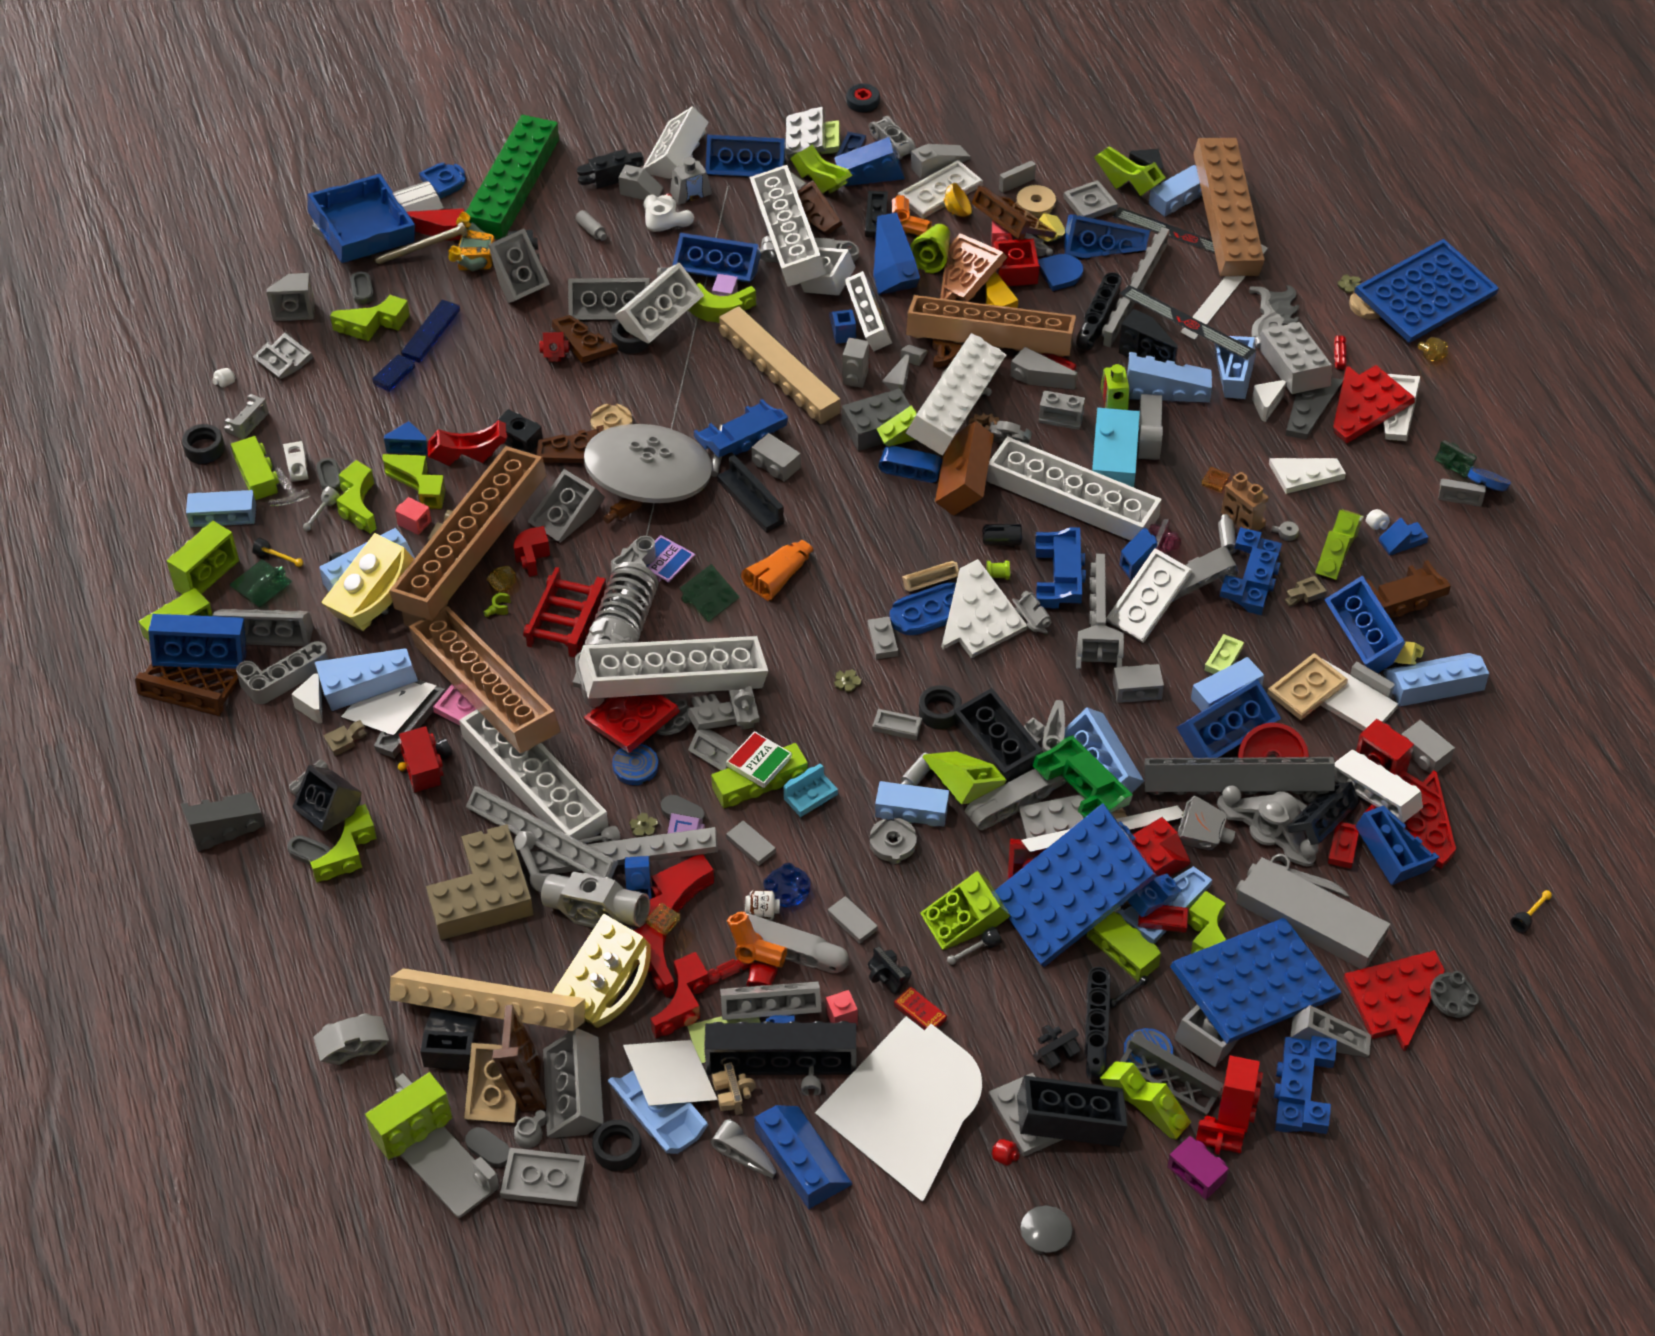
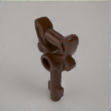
[932,339,963,367]

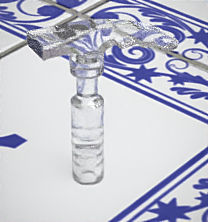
[268,468,310,506]

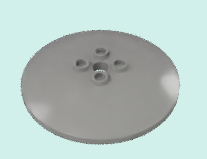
[584,424,712,503]

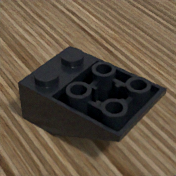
[1119,309,1178,364]
[420,1007,482,1070]

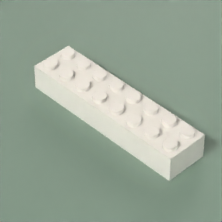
[750,165,826,287]
[906,333,1007,455]
[987,436,1162,541]
[578,636,768,699]
[459,709,608,840]

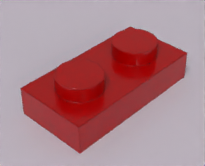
[1328,822,1359,869]

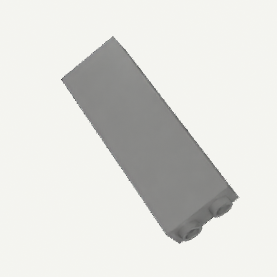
[1235,857,1390,969]

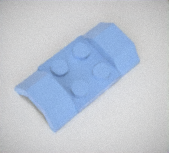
[608,1070,708,1154]

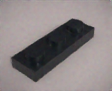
[865,191,888,238]

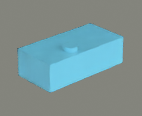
[1092,408,1140,488]

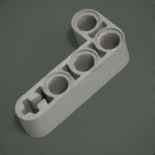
[1138,394,1163,460]
[1172,547,1238,602]
[236,641,329,704]

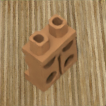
[1221,472,1268,531]

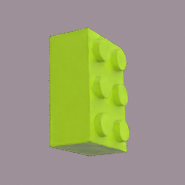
[167,521,239,594]
[365,1072,452,1160]

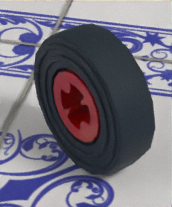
[846,83,880,112]

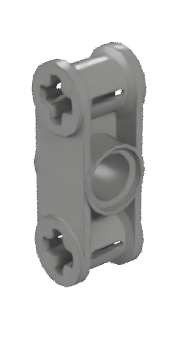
[869,116,916,160]

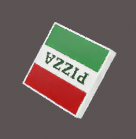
[726,731,792,788]

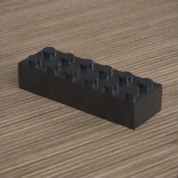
[704,1021,856,1075]

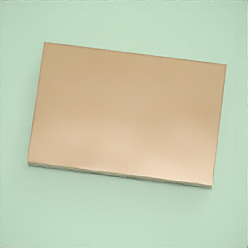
[1267,653,1348,720]

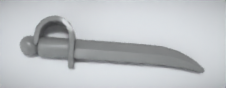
[1025,233,1053,256]
[1270,854,1349,898]

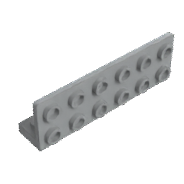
[394,1073,499,1218]

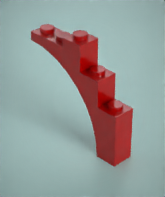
[633,854,714,998]

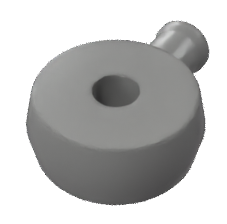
[1271,522,1299,541]

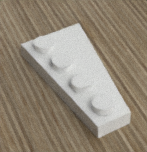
[1383,374,1420,441]

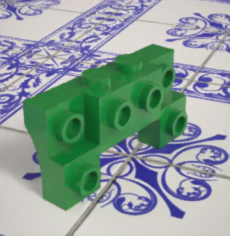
[1033,735,1133,818]

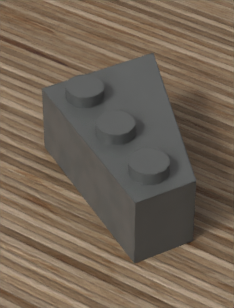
[180,792,265,852]

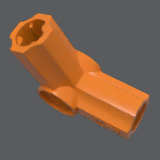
[892,195,932,236]
[727,912,787,968]

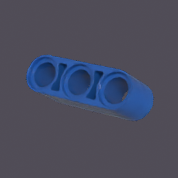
[878,446,943,483]

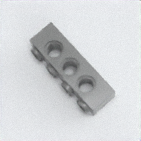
[720,981,821,1020]

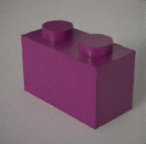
[1167,1136,1229,1200]

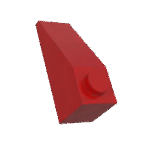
[407,209,464,241]

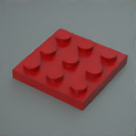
[584,694,680,753]

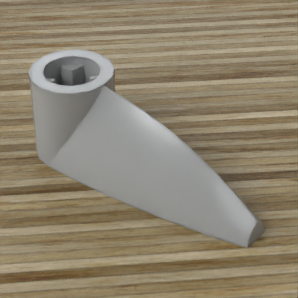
[1042,700,1065,753]
[711,1120,776,1178]

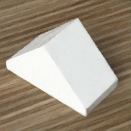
[1252,380,1286,422]
[291,673,322,723]

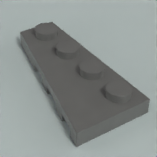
[1286,378,1343,440]
[374,680,446,758]

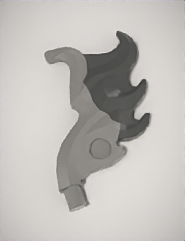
[1249,285,1299,348]

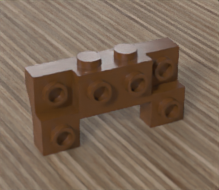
[1366,560,1451,618]

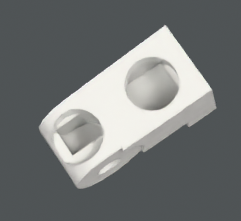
[283,441,308,482]

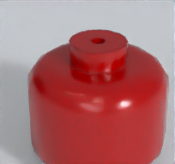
[992,1139,1019,1166]

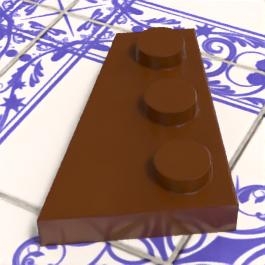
[797,181,843,236]
[552,315,618,363]
[537,425,604,464]

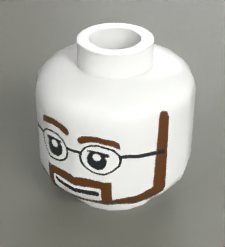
[745,890,780,921]

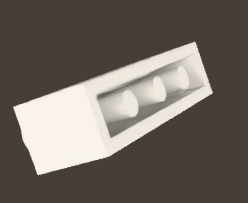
[845,271,892,351]
[1335,749,1423,823]

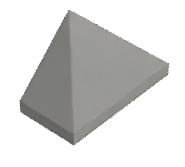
[882,355,909,394]

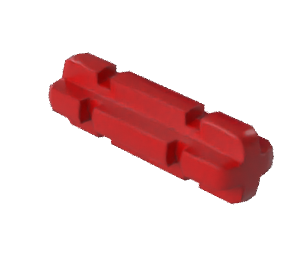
[1334,335,1347,370]
[707,959,751,985]

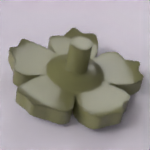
[1337,274,1361,293]
[834,669,862,692]
[629,812,658,837]

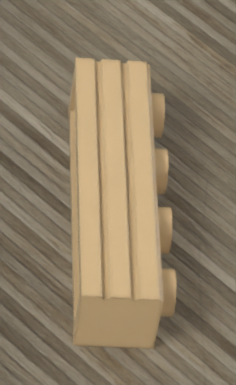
[902,561,959,592]

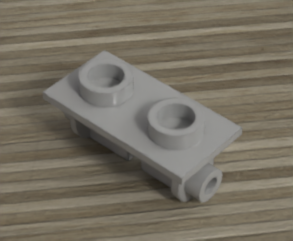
[1012,591,1052,634]

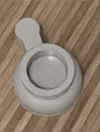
[514,1110,546,1148]

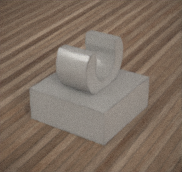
[1024,718,1046,746]

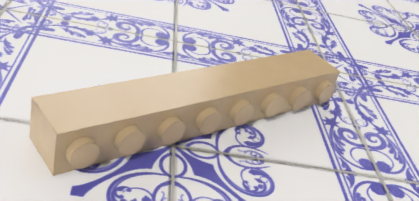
[719,306,840,424]
[390,968,585,1031]

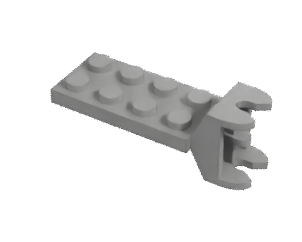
[1076,554,1124,669]

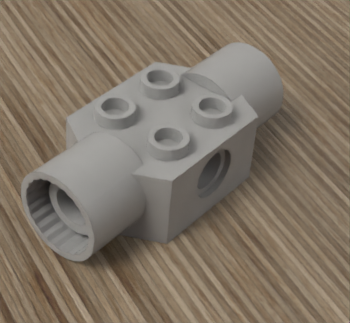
[541,872,650,928]

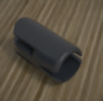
[982,524,1022,546]

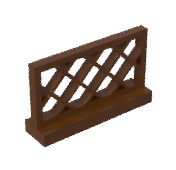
[971,186,1056,240]
[135,663,239,716]
[492,1005,547,1112]

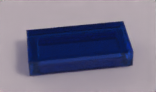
[372,354,415,392]

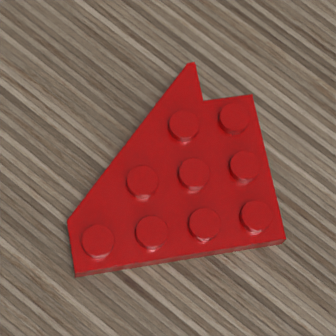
[1333,365,1415,444]
[1364,770,1456,869]
[1343,950,1445,1051]

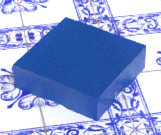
[308,174,415,263]

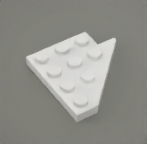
[941,559,1027,658]

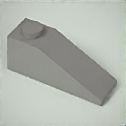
[911,144,970,179]
[1010,347,1077,390]
[1291,1005,1371,1058]

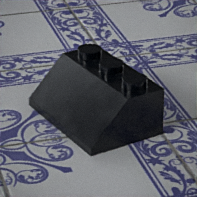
[292,764,362,831]

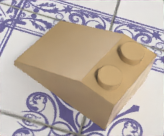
[464,1043,518,1123]

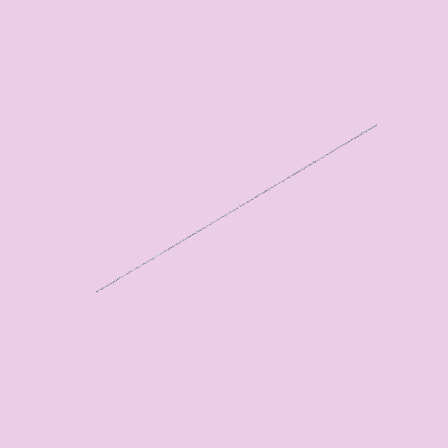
[646,186,729,536]

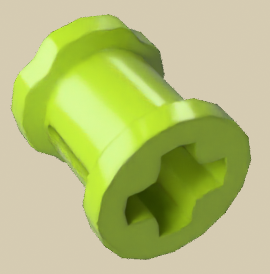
[986,560,1010,580]

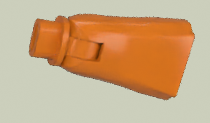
[741,540,813,601]

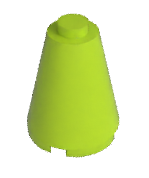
[910,224,950,273]

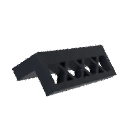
[717,455,784,533]
[1286,781,1360,845]

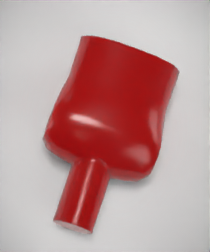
[746,961,778,987]

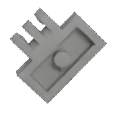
[688,694,736,730]

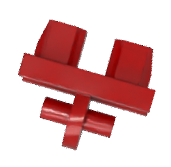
[1196,1116,1245,1155]

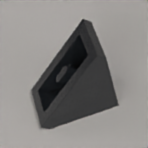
[1129,149,1163,184]

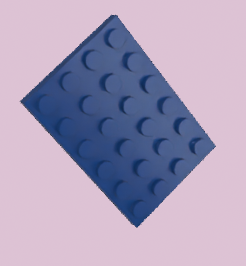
[1354,239,1499,343]
[995,803,1157,967]
[1170,918,1342,1044]

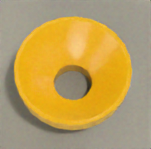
[943,183,972,217]

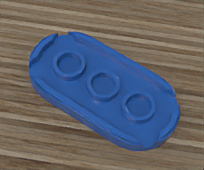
[890,583,956,635]

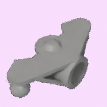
[1217,785,1319,866]

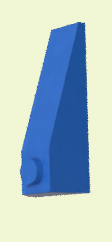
[873,212,920,295]
[1064,215,1150,258]

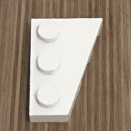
[1269,458,1346,494]

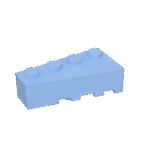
[1127,352,1212,402]
[315,649,418,711]

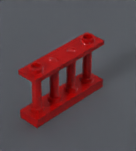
[523,567,607,658]

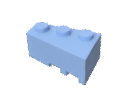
[1214,336,1256,399]

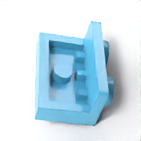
[784,764,838,817]

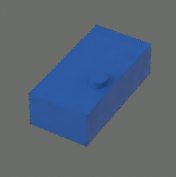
[148,614,247,669]
[1176,679,1281,758]

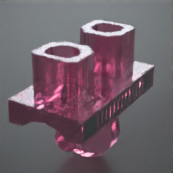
[1149,519,1181,554]

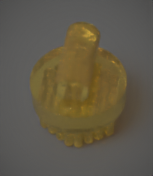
[1418,337,1449,361]
[486,566,516,593]

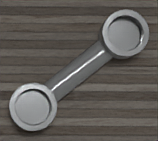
[514,831,550,892]

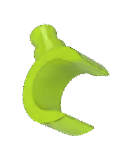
[483,593,511,617]

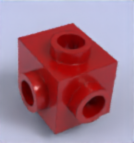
[539,332,569,362]

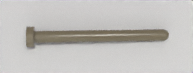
[375,222,468,264]

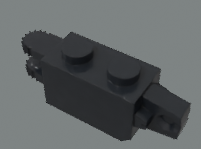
[577,149,644,189]

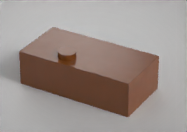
[935,421,994,516]

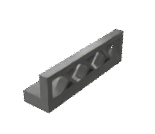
[1120,1033,1224,1117]

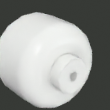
[213,368,235,388]
[1366,509,1390,530]

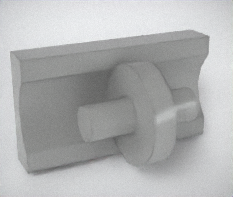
[729,686,759,729]

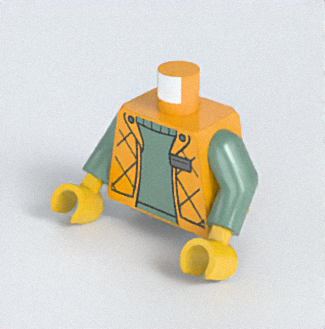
[448,212,495,271]

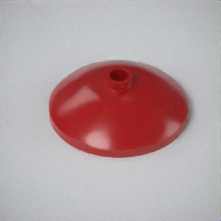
[1238,723,1309,792]

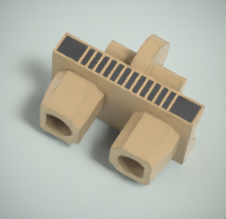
[712,1063,756,1115]

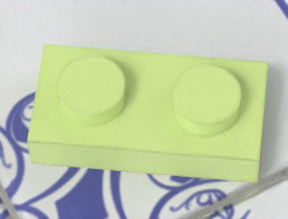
[821,120,840,154]
[1204,634,1244,674]

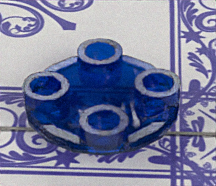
[763,863,811,907]

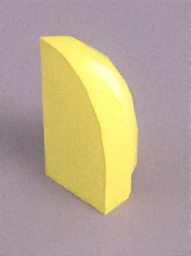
[1037,213,1065,241]
[1394,642,1424,665]

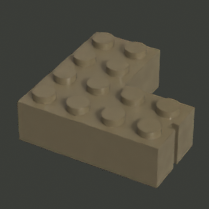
[426,824,534,940]

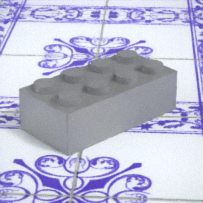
[1260,322,1332,394]

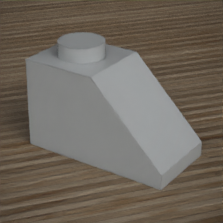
[619,164,663,200]

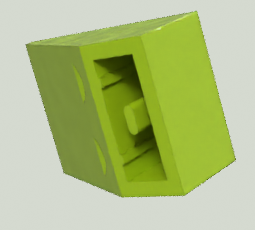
[922,751,1006,804]
[920,871,1011,950]

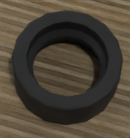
[611,320,650,354]
[182,424,225,464]
[919,685,962,729]
[592,1120,641,1171]

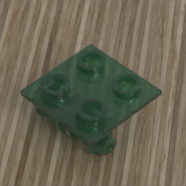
[230,559,292,608]
[679,564,739,622]

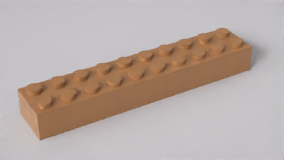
[389,446,547,621]
[409,606,561,754]

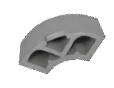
[313,1013,389,1065]

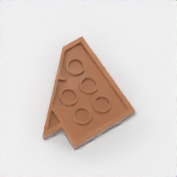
[940,234,1007,302]

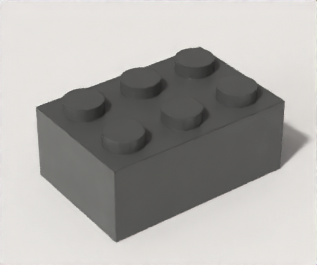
[842,388,910,451]

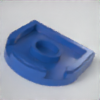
[419,163,466,199]
[1038,254,1083,291]

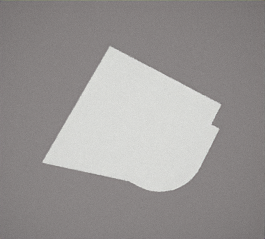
[815,1017,982,1201]

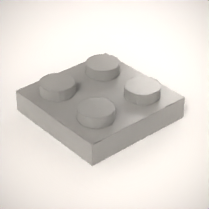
[1063,180,1118,218]

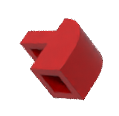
[514,526,550,577]

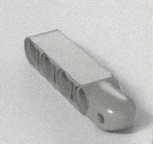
[760,236,859,263]
[965,769,1067,830]
[732,913,849,973]

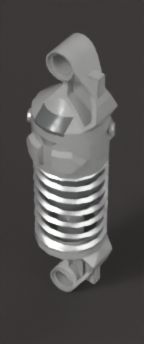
[573,536,659,707]

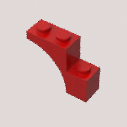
[427,420,507,466]
[650,952,709,1038]

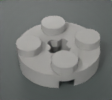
[989,421,1032,444]
[870,818,917,864]

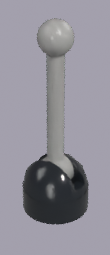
[947,926,1002,965]

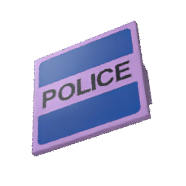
[646,535,695,583]

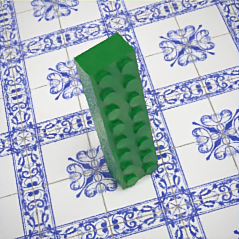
[466,114,559,240]

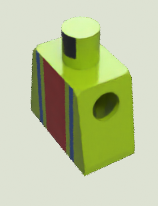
[1101,364,1129,410]

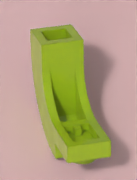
[688,283,756,323]

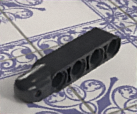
[1076,272,1122,350]
[1084,966,1110,1080]

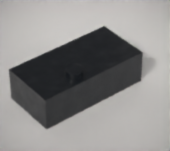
[954,688,1043,784]
[1017,1075,1127,1147]

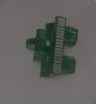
[1434,440,1477,478]

